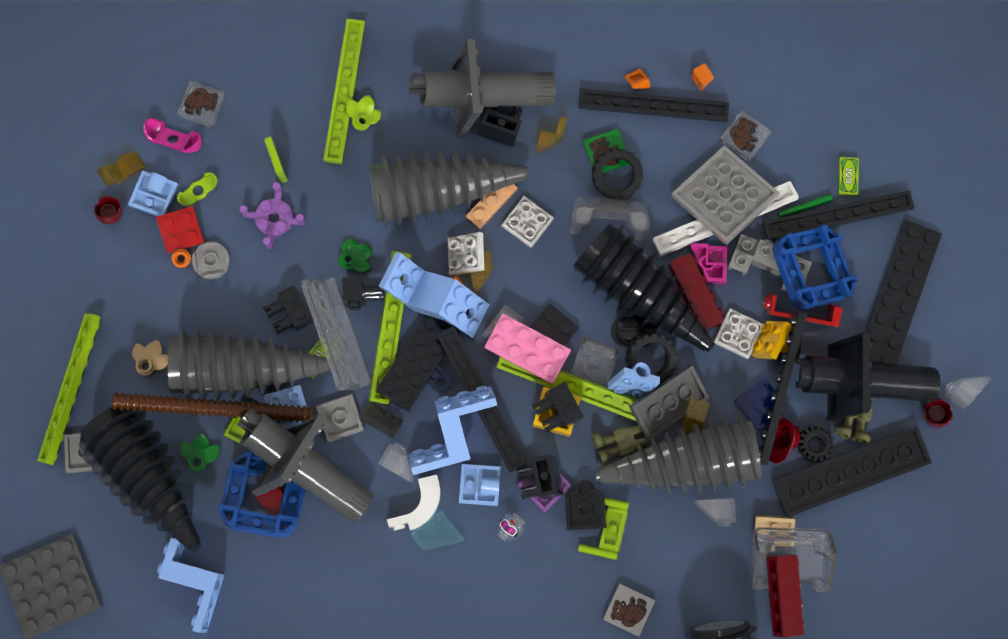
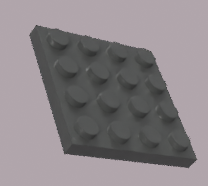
[0,534,102,639]

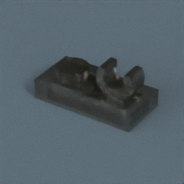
[360,402,403,438]

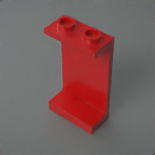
[763,292,843,327]

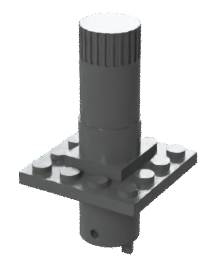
[409,39,556,137]
[237,409,373,523]

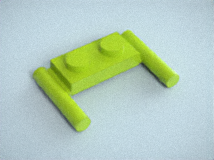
[578,497,629,560]

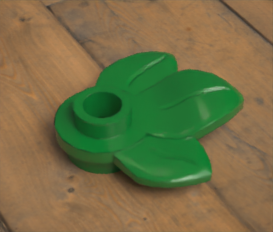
[338,238,372,273]
[180,433,220,472]

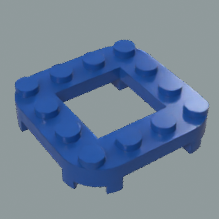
[772,225,858,309]
[219,451,306,538]

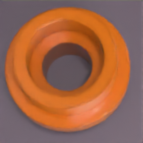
[171,249,191,268]

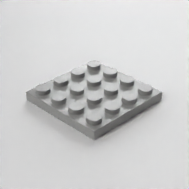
[671,145,780,245]

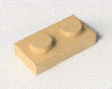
[753,515,795,538]

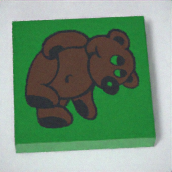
[583,129,629,174]

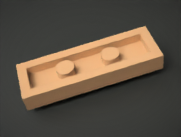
[466,184,518,230]

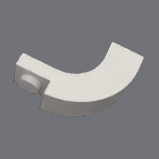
[387,475,441,531]

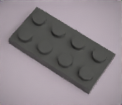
[629,365,710,440]

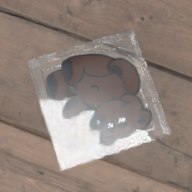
[177,81,226,128]
[719,110,772,162]

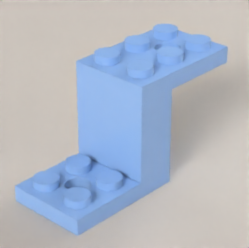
[379,252,490,338]
[408,386,497,475]
[157,538,224,633]

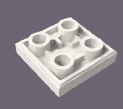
[501,196,554,249]
[448,232,484,276]
[714,308,764,359]

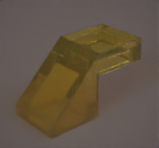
[536,116,568,154]
[97,152,146,186]
[470,251,493,295]
[681,398,710,434]

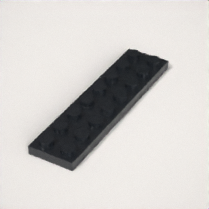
[866,220,942,364]
[772,427,932,517]

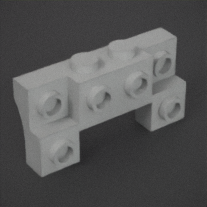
[727,234,812,292]

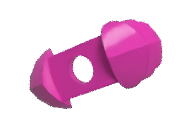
[143,117,202,153]

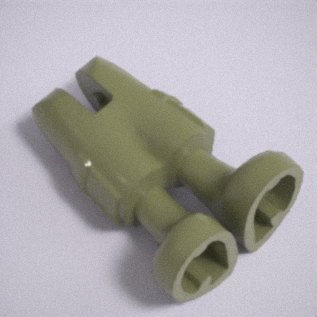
[834,398,873,443]
[591,425,650,466]

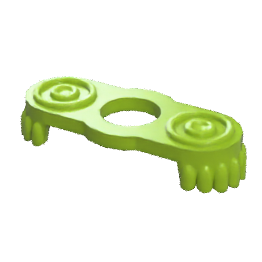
[177,172,218,207]

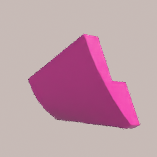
[691,243,727,285]

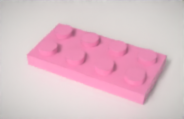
[484,314,571,385]

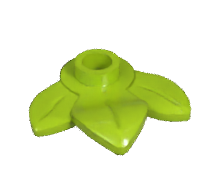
[346,95,381,131]

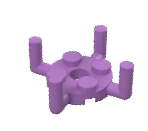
[239,182,306,249]

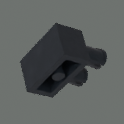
[478,106,522,147]
[342,277,384,310]
[263,285,314,335]
[532,382,584,433]
[516,454,564,500]

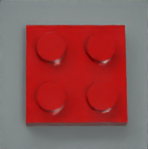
[156,206,204,254]

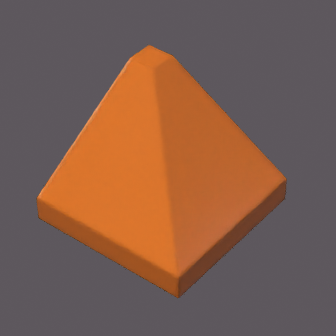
[624,68,651,89]

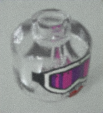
[497,512,526,542]

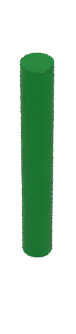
[777,194,833,218]

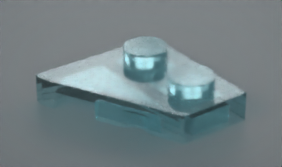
[411,510,465,551]

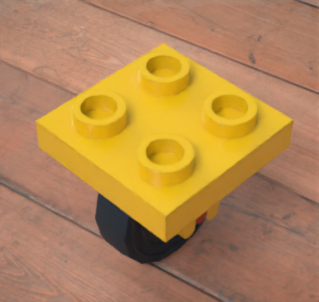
[751,321,801,365]

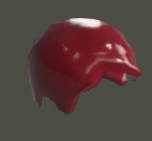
[93,195,123,225]
[923,398,953,428]

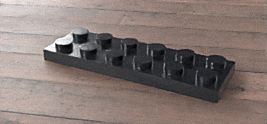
[376,314,468,412]

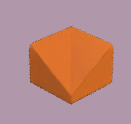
[691,63,714,90]

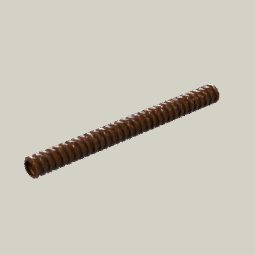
[112,392,313,423]

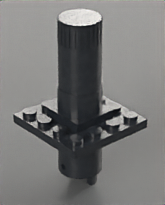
[796,332,941,421]

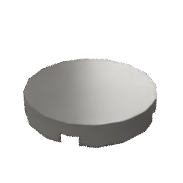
[192,242,230,280]

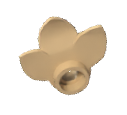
[132,340,168,376]

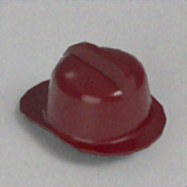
[769,418,801,464]

